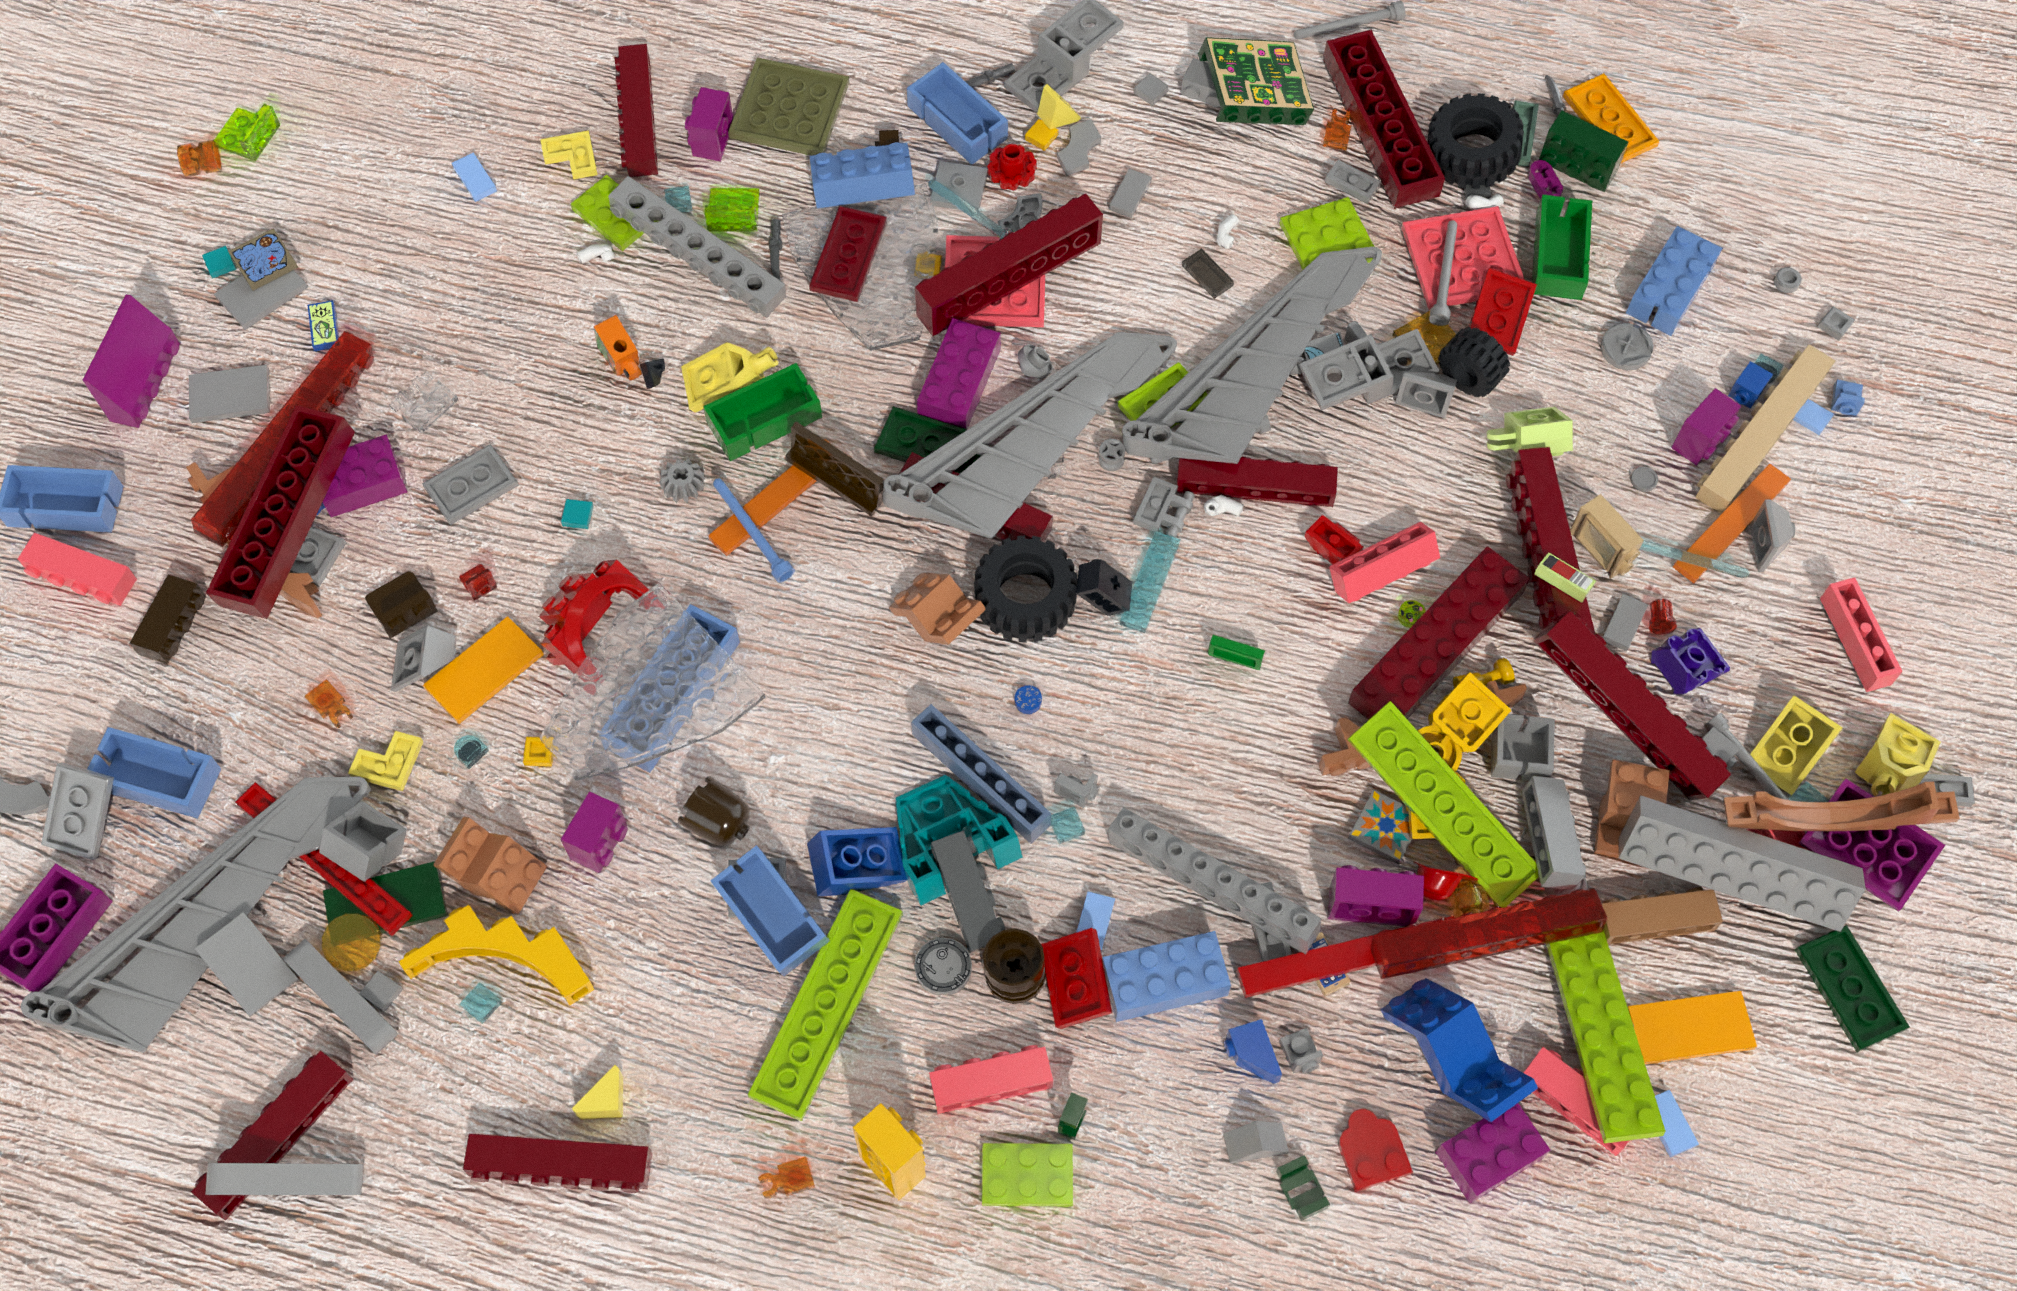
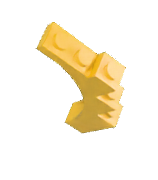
[398,905,595,1006]

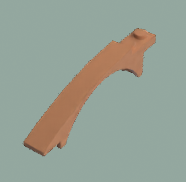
[186,462,322,619]
[1319,680,1527,776]
[1723,781,1960,831]

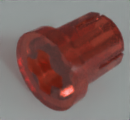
[1648,599,1677,635]

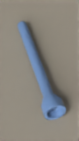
[713,478,795,583]

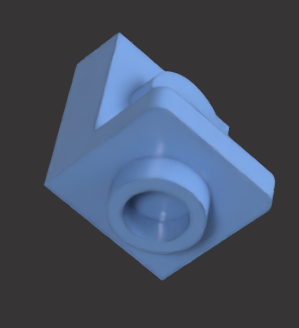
[1831,379,1865,416]

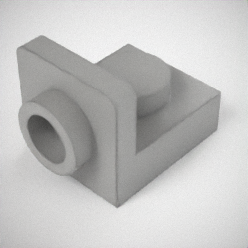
[1054,773,1100,808]
[1279,1028,1323,1074]

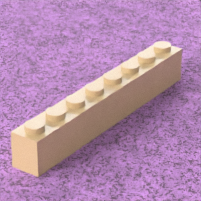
[1695,344,1836,514]

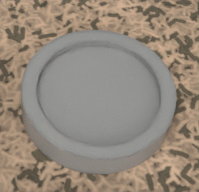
[1631,467,1658,492]

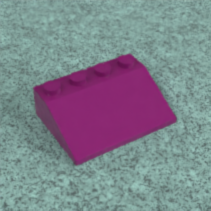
[83,294,180,428]
[1799,778,1945,912]

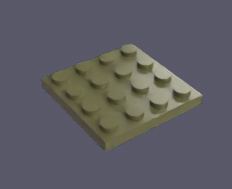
[728,58,850,156]

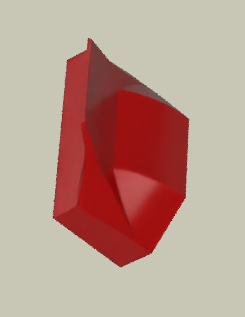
[1304,515,1364,565]

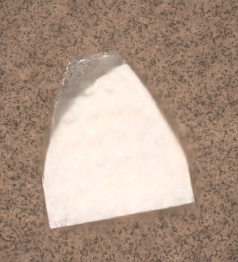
[782,183,938,351]
[540,582,766,781]

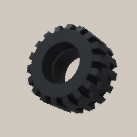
[1438,327,1510,397]

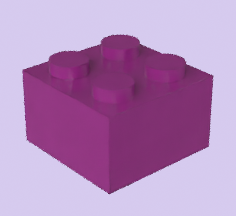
[685,87,734,162]
[1671,388,1741,466]
[560,791,628,873]

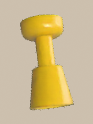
[1453,657,1515,687]

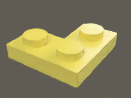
[540,130,598,180]
[348,731,424,791]

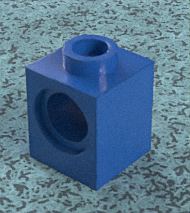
[1728,361,1773,409]

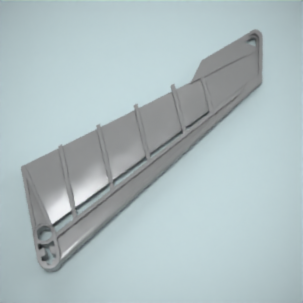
[1122,247,1382,464]
[882,332,1177,539]
[21,777,371,1053]

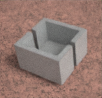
[1491,714,1555,781]
[319,801,407,882]

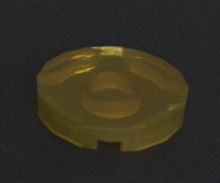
[322,913,382,971]

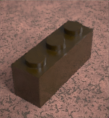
[129,574,205,665]

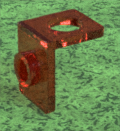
[459,564,497,601]

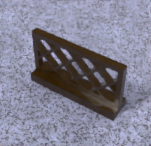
[785,422,884,517]

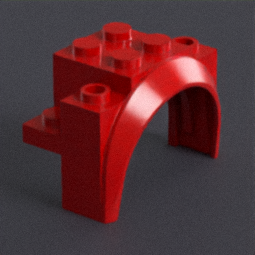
[538,559,664,686]

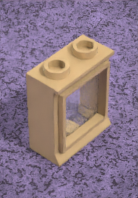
[1570,494,1644,579]

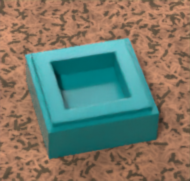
[202,246,236,279]
[561,499,594,529]

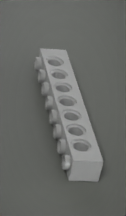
[609,176,786,318]
[1108,807,1321,954]

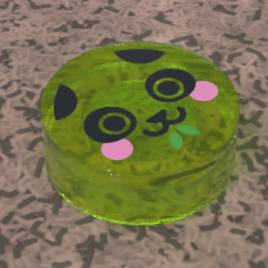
[1398,600,1426,628]

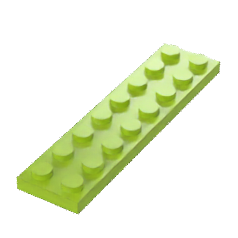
[1347,701,1539,910]
[748,889,903,1121]
[1542,919,1666,1143]

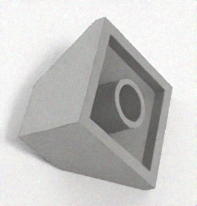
[1395,372,1457,418]
[1750,499,1795,572]
[391,625,456,692]

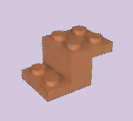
[888,572,986,645]
[1594,760,1670,858]
[433,817,547,915]

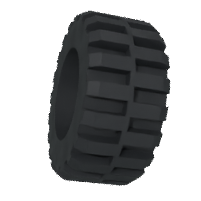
[1428,93,1524,189]
[974,535,1077,643]

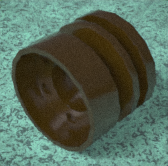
[983,928,1046,1004]

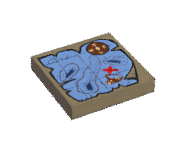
[228,228,298,291]

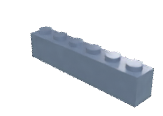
[911,704,1051,844]

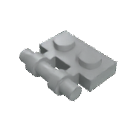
[1133,477,1195,540]

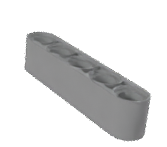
[282,939,398,1055]
[205,1163,363,1195]

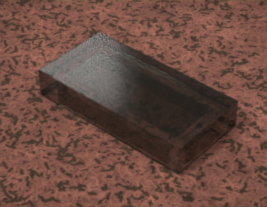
[1182,248,1234,299]

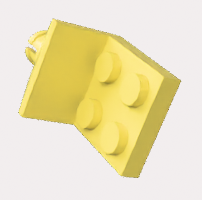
[681,342,779,413]
[1855,713,1941,797]

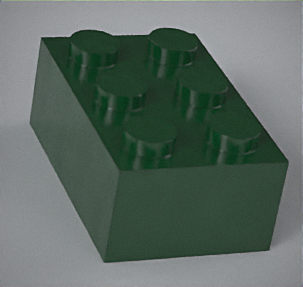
[1539,110,1629,193]

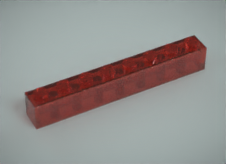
[1370,888,1608,979]

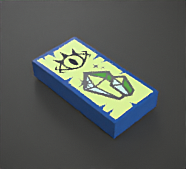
[307,300,340,351]

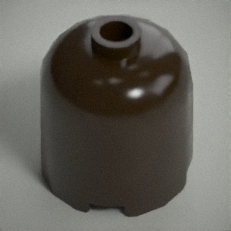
[678,776,750,847]

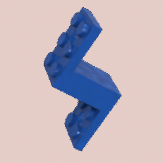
[1380,978,1538,1122]

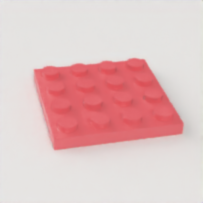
[1401,206,1525,310]
[945,235,1045,327]

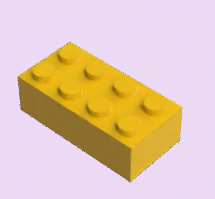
[853,1103,926,1201]

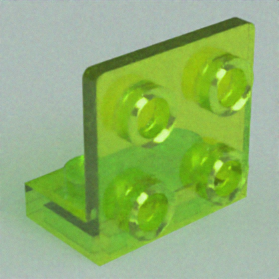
[213,104,280,161]
[704,188,760,232]

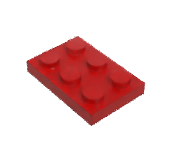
[1469,268,1537,356]
[1041,928,1112,1029]

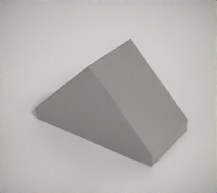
[1223,1121,1289,1164]

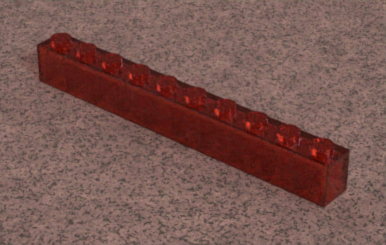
[191,331,374,547]

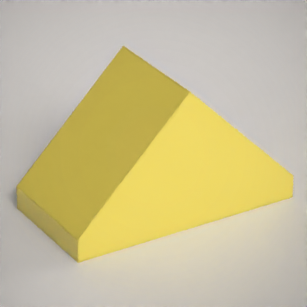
[1037,84,1081,129]
[572,1065,623,1120]

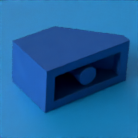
[1224,1019,1282,1084]

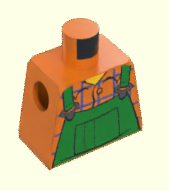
[594,315,642,381]

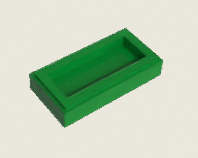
[1208,635,1265,670]

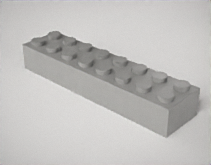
[1618,795,1866,932]

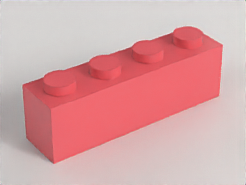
[1329,521,1440,603]
[18,533,137,606]
[1820,577,1903,692]
[929,1045,1053,1114]
[1524,1047,1630,1156]

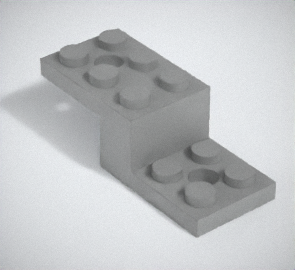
[1004,0,1124,113]
[1300,329,1439,411]

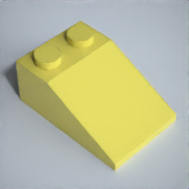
[1750,696,1842,796]

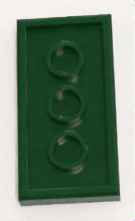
[874,406,989,474]
[323,861,448,946]
[1795,925,1910,1053]

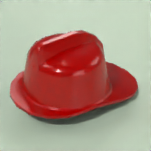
[1413,861,1478,901]

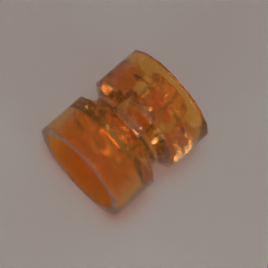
[177,139,222,177]

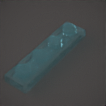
[1120,531,1181,633]

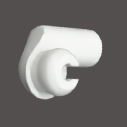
[1465,194,1504,210]
[1216,214,1239,249]
[576,244,615,264]
[1204,495,1244,517]

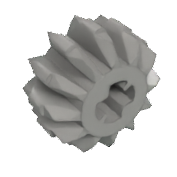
[659,458,705,503]

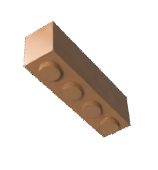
[1595,887,1723,945]

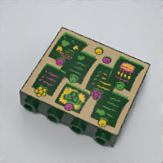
[1198,37,1314,125]

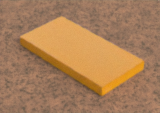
[1562,73,1660,163]
[423,616,544,724]
[1628,991,1757,1065]

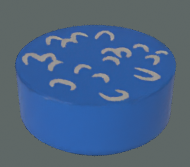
[1015,685,1042,714]

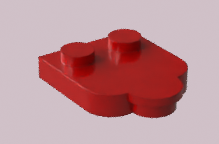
[1338,1109,1413,1192]

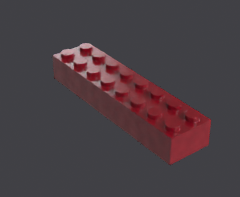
[1323,29,1445,209]
[915,193,1103,337]
[206,405,355,619]
[1506,447,1595,664]
[1348,546,1530,720]
[1532,611,1732,801]

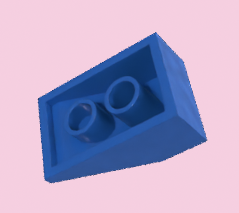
[807,827,907,897]

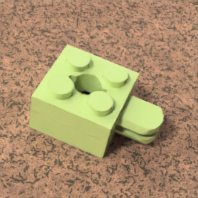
[1487,406,1573,456]

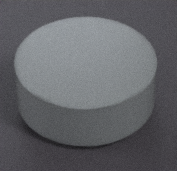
[1774,267,1802,293]

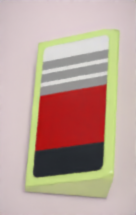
[1534,553,1596,602]

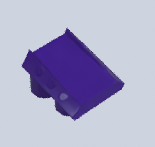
[1651,628,1730,694]

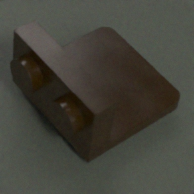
[365,571,438,639]

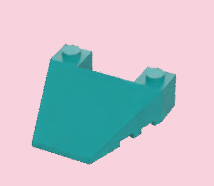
[895,775,1023,906]

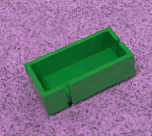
[1532,194,1593,300]
[703,363,822,461]

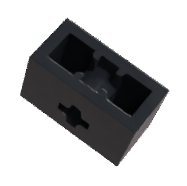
[1076,559,1133,616]

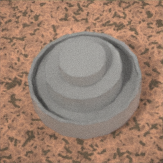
[1018,344,1053,379]

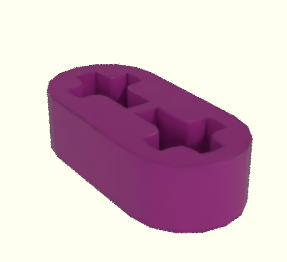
[1528,160,1563,199]

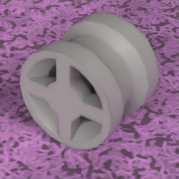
[1099,439,1125,471]

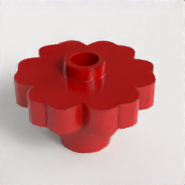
[987,144,1037,191]

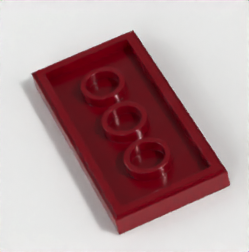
[809,206,887,302]

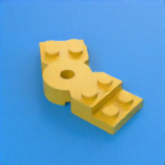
[1406,672,1512,839]

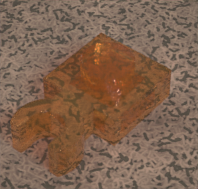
[1323,109,1351,151]
[304,679,353,728]
[758,1156,815,1199]

